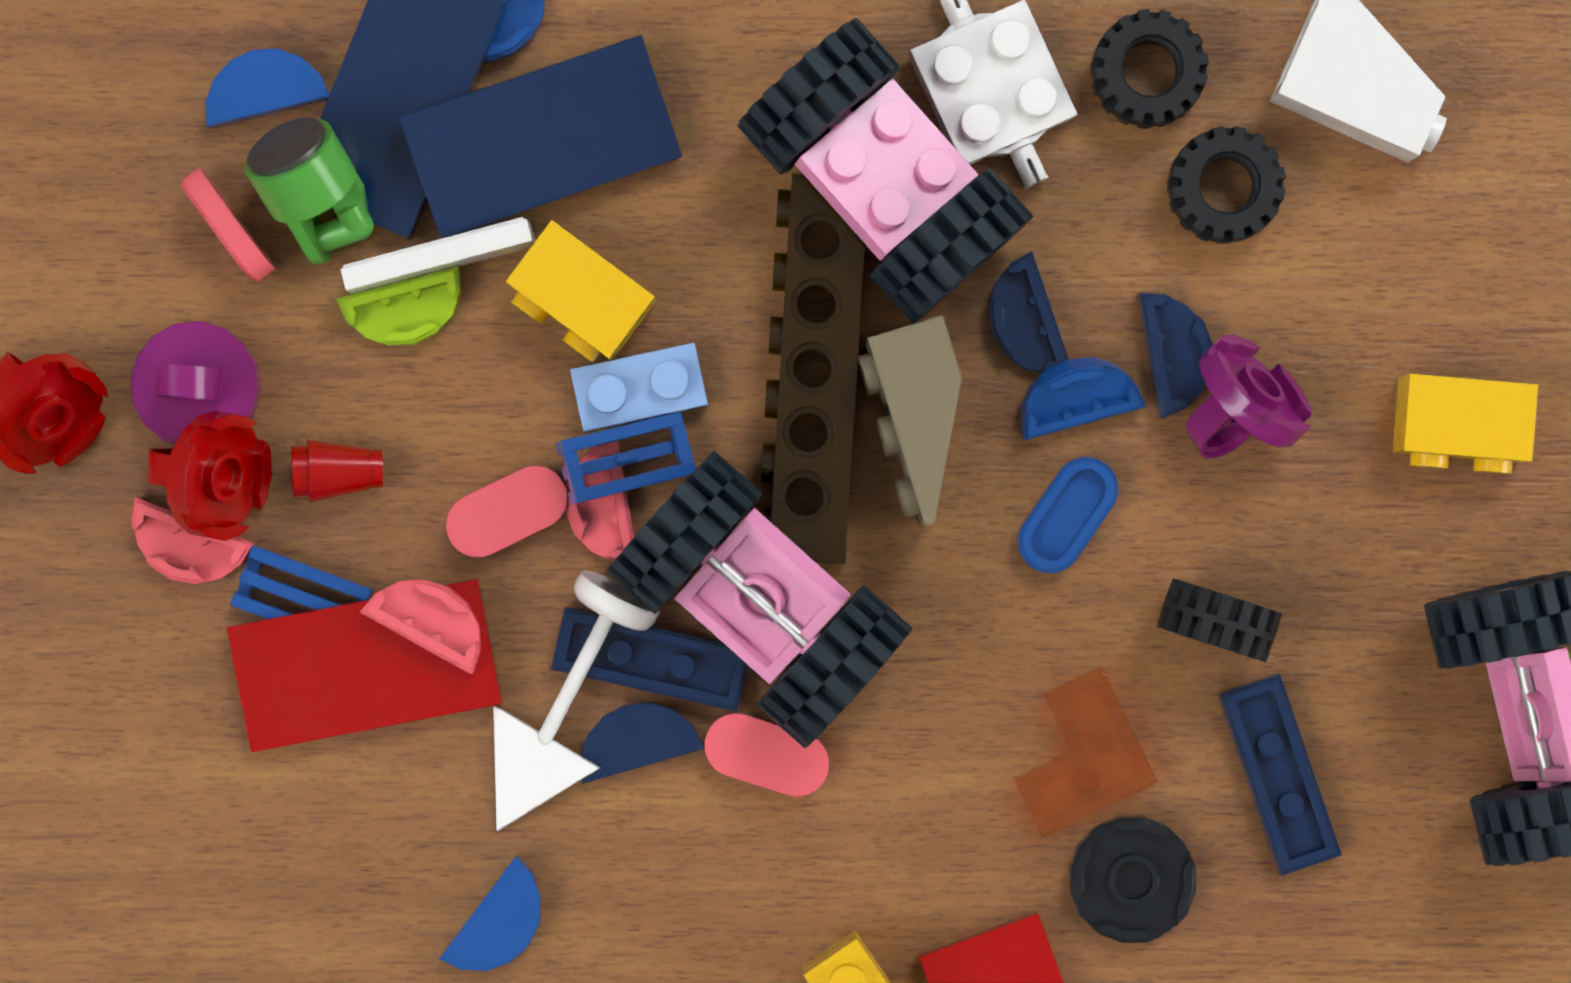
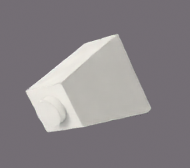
[1269,0,1447,163]

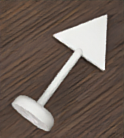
[493,570,661,831]

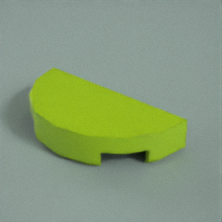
[336,266,462,347]

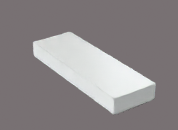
[340,217,536,294]

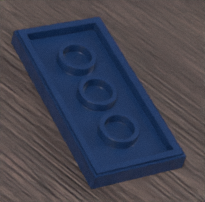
[320,0,508,239]
[398,35,682,239]

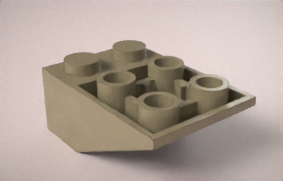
[858,315,962,527]

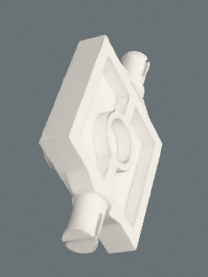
[907,0,1078,189]

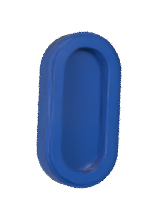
[1017,457,1118,573]

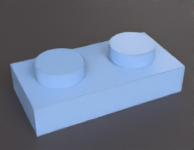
[570,343,708,432]

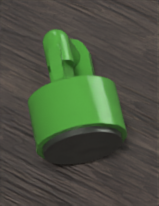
[244,117,374,266]

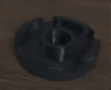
[1069,815,1196,943]

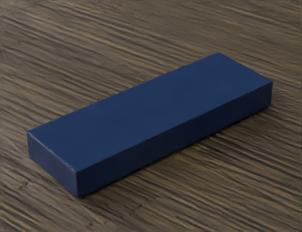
[551,607,748,712]
[1217,673,1342,876]

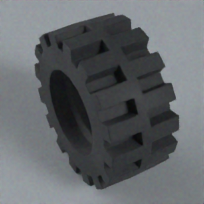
[1090,9,1209,129]
[1167,126,1286,244]
[1157,578,1282,662]

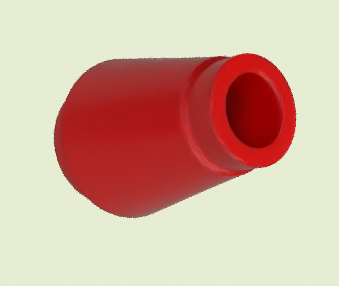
[291,439,383,503]

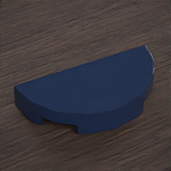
[988,251,1069,374]
[1137,293,1213,419]
[581,702,705,784]

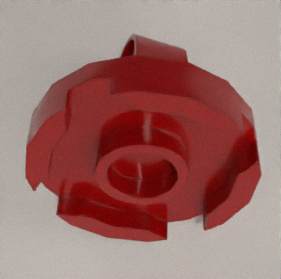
[0,352,108,474]
[146,410,272,541]

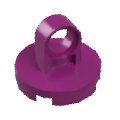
[131,321,261,444]
[1185,335,1312,459]

